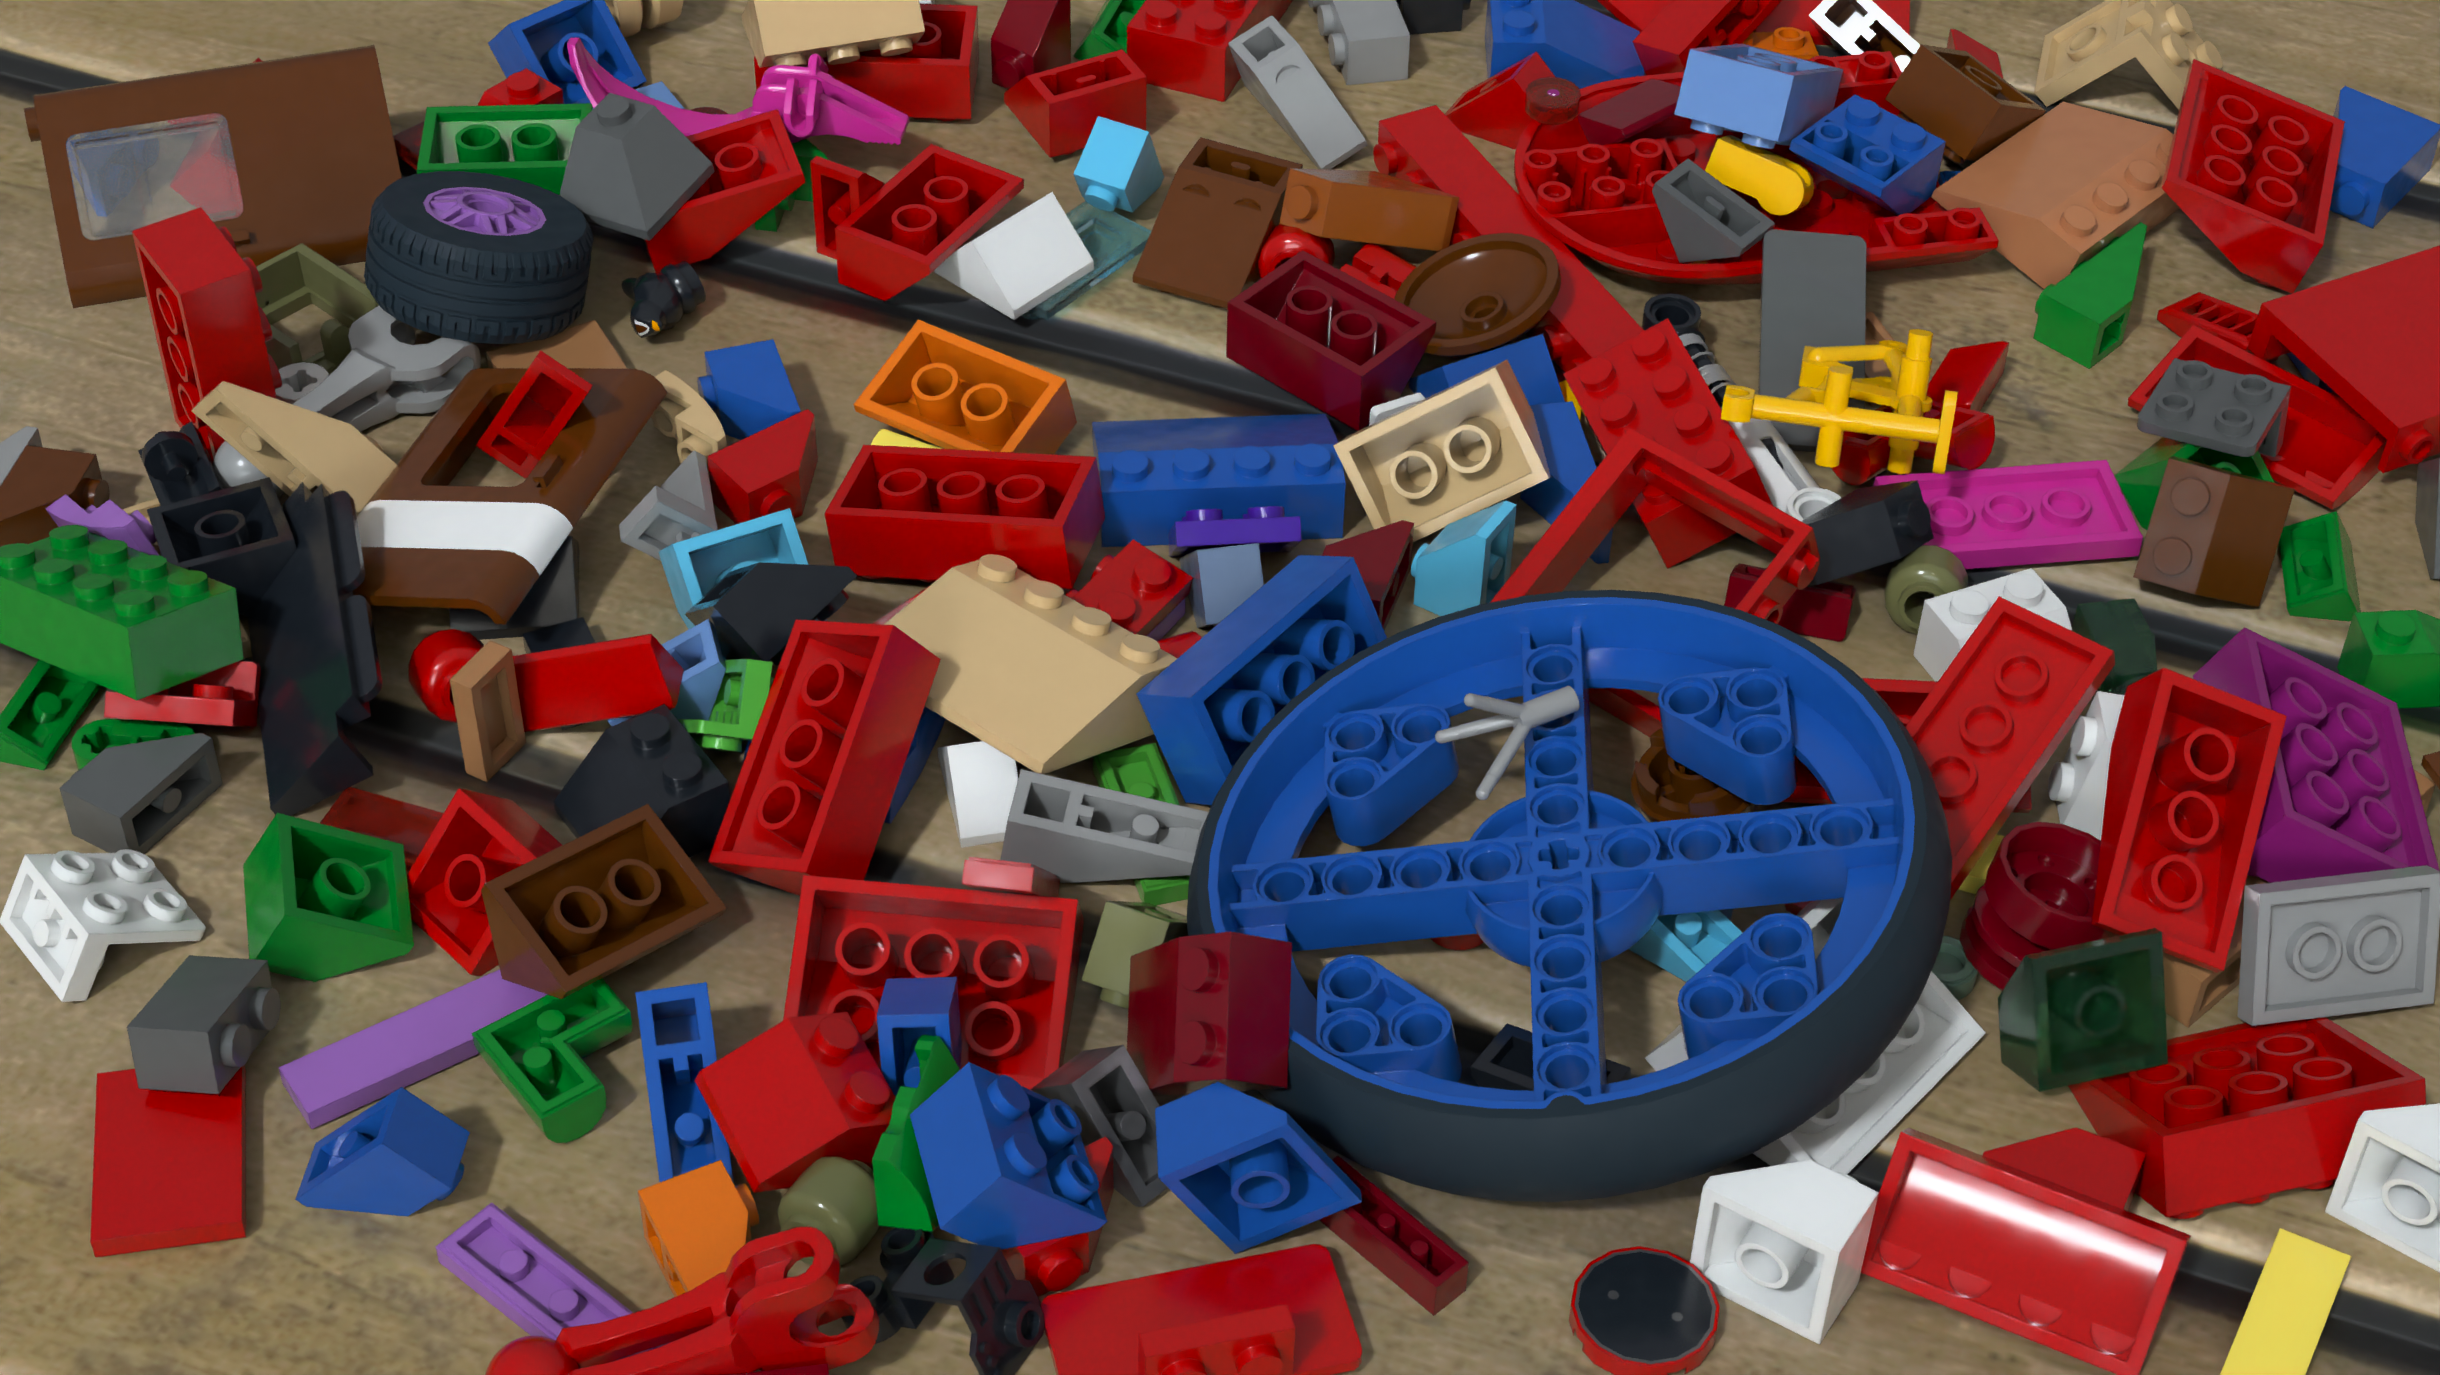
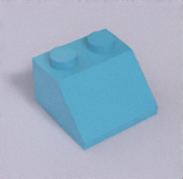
[658,508,827,660]

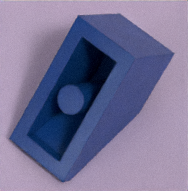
[697,339,801,440]
[877,977,962,1097]
[295,1087,470,1217]

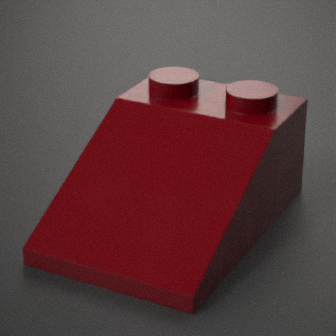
[1127,931,1292,1096]

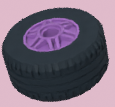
[364,171,594,344]

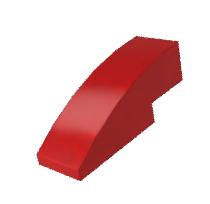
[476,350,593,479]

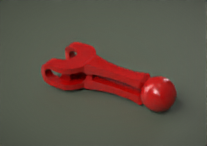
[485,1227,880,1375]

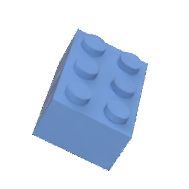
[1674,44,1843,149]

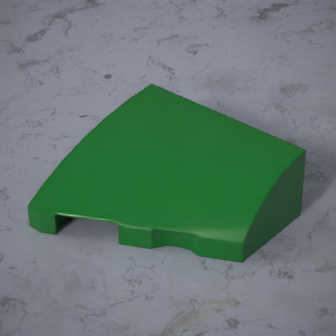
[872,1035,960,1232]

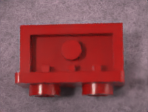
[1066,539,1194,636]

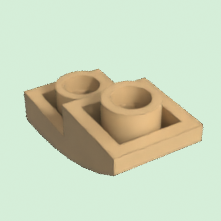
[652,370,727,480]

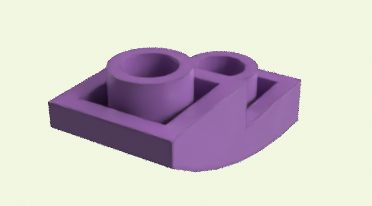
[45,494,159,555]

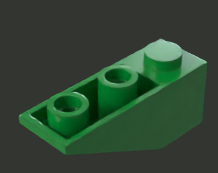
[2033,222,2147,369]

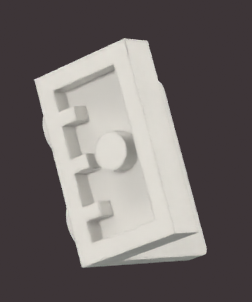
[0,849,206,1002]

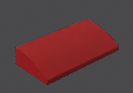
[2128,325,2387,510]
[1861,1128,2191,1375]

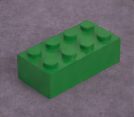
[0,525,244,700]

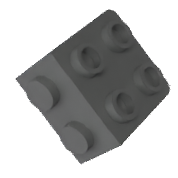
[2137,358,2291,457]

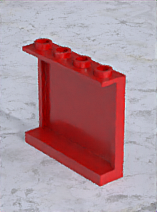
[2248,245,2440,473]

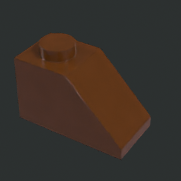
[0,445,110,547]

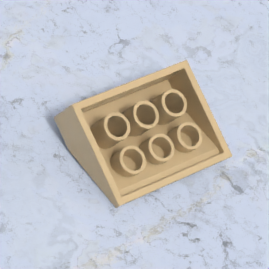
[884,554,1178,774]

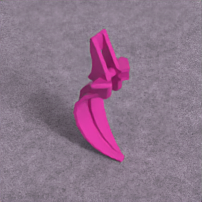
[567,37,910,145]

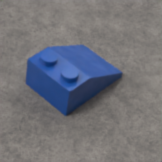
[1485,0,1645,94]

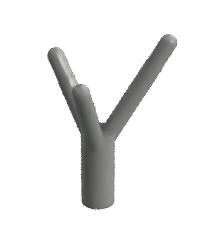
[1435,686,1579,800]

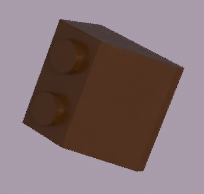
[1885,44,2046,164]
[2133,456,2295,607]

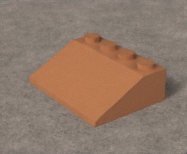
[1931,101,2180,289]

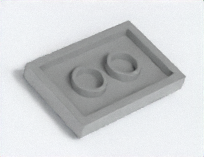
[2237,865,2440,1026]

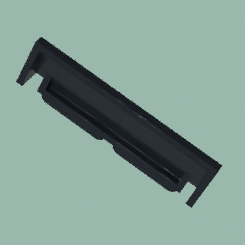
[248,482,382,816]

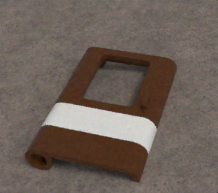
[353,368,667,624]

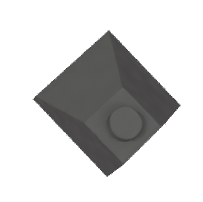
[559,93,715,241]

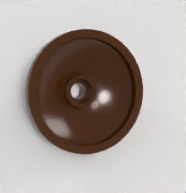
[1394,233,1561,357]

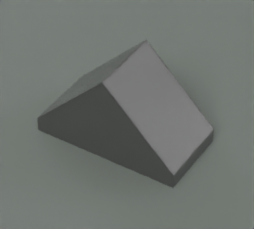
[1652,159,1775,263]

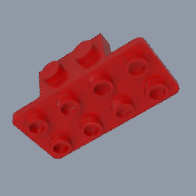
[1041,1244,1362,1375]

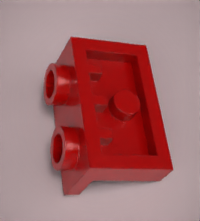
[104,661,261,726]

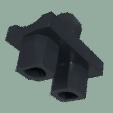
[138,421,224,505]

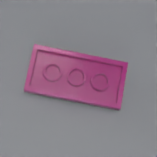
[1874,460,2143,569]

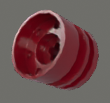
[1959,821,2119,1005]

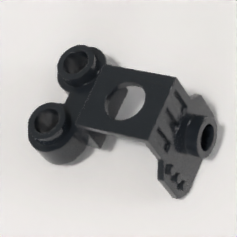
[841,1228,1044,1375]

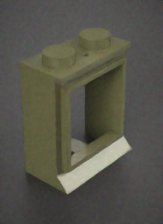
[256,243,379,375]

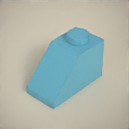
[1073,116,1164,213]
[1411,500,1517,616]

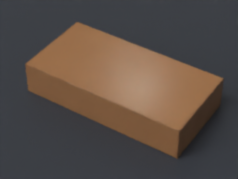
[450,640,526,782]

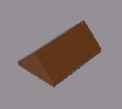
[481,804,727,999]

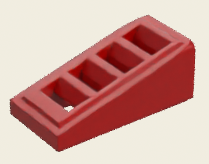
[2157,292,2279,363]

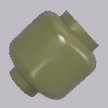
[1885,545,1968,635]
[777,1157,882,1266]

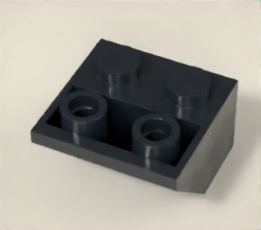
[685,562,857,666]

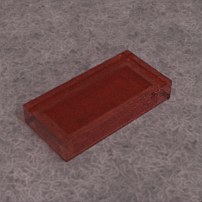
[320,787,443,872]

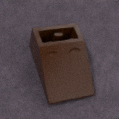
[1133,137,1303,308]

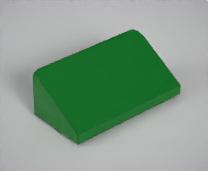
[1073,0,1145,60]
[2279,511,2361,621]
[0,660,101,770]

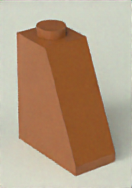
[1279,168,1459,251]

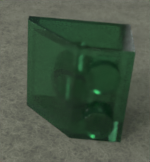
[1998,928,2168,1092]

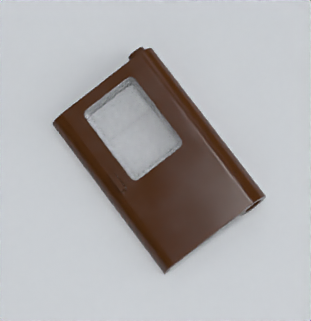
[24,45,402,308]

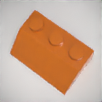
[854,319,1077,455]

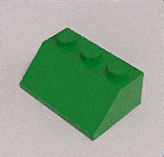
[417,103,593,195]

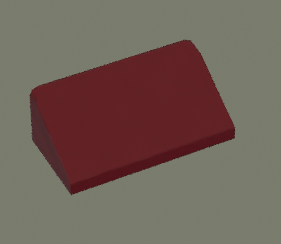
[1578,79,1681,145]
[1724,563,1856,642]

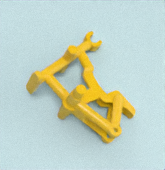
[1721,329,1958,474]

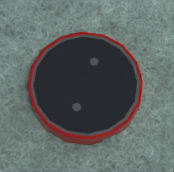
[1569,1246,1720,1375]

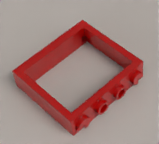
[1490,427,1820,737]

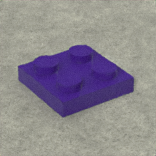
[1168,506,1302,557]

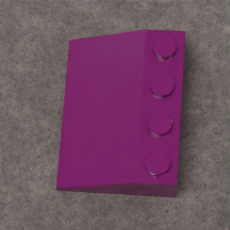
[2193,627,2439,883]

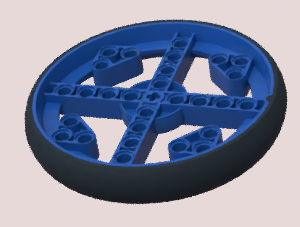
[1187,590,1952,1202]

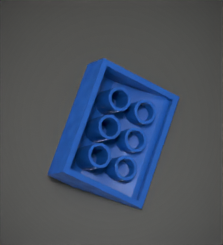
[1092,414,1346,547]

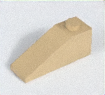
[191,381,397,516]

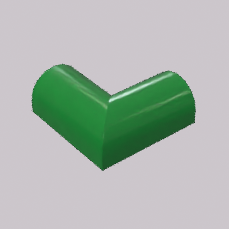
[472,979,633,1143]

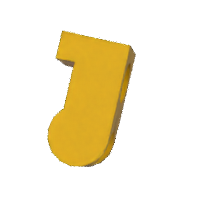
[1705,135,1814,216]

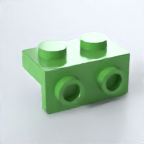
[677,659,775,752]

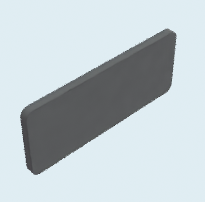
[1758,229,1866,452]

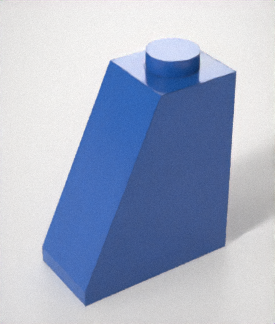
[2330,86,2440,229]

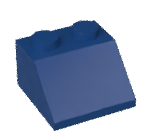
[488,0,647,104]
[1155,1082,1362,1254]

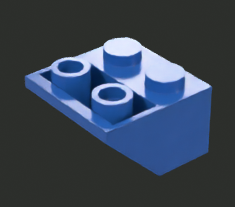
[1789,94,1946,216]
[910,1062,1107,1250]

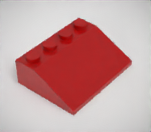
[2161,59,2345,294]
[783,875,1084,1090]
[2061,1017,2426,1219]

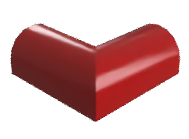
[1832,401,1995,485]

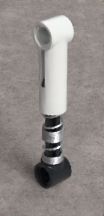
[1642,293,1841,521]

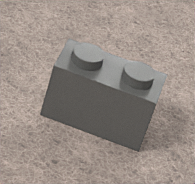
[127,955,281,1094]

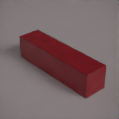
[1319,1156,1469,1316]

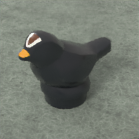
[621,261,706,338]

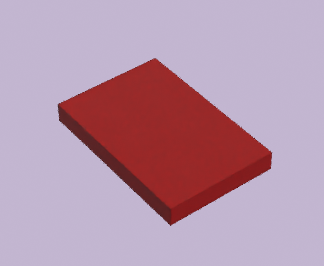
[90,1065,246,1257]

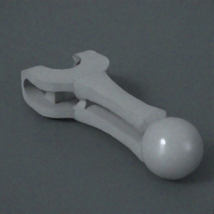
[213,306,481,499]

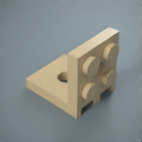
[2034,0,2223,110]

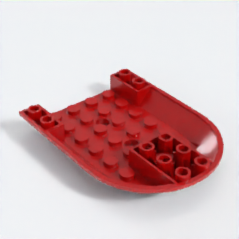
[1514,51,1999,285]

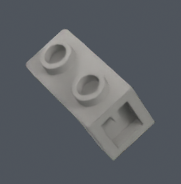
[619,451,718,561]

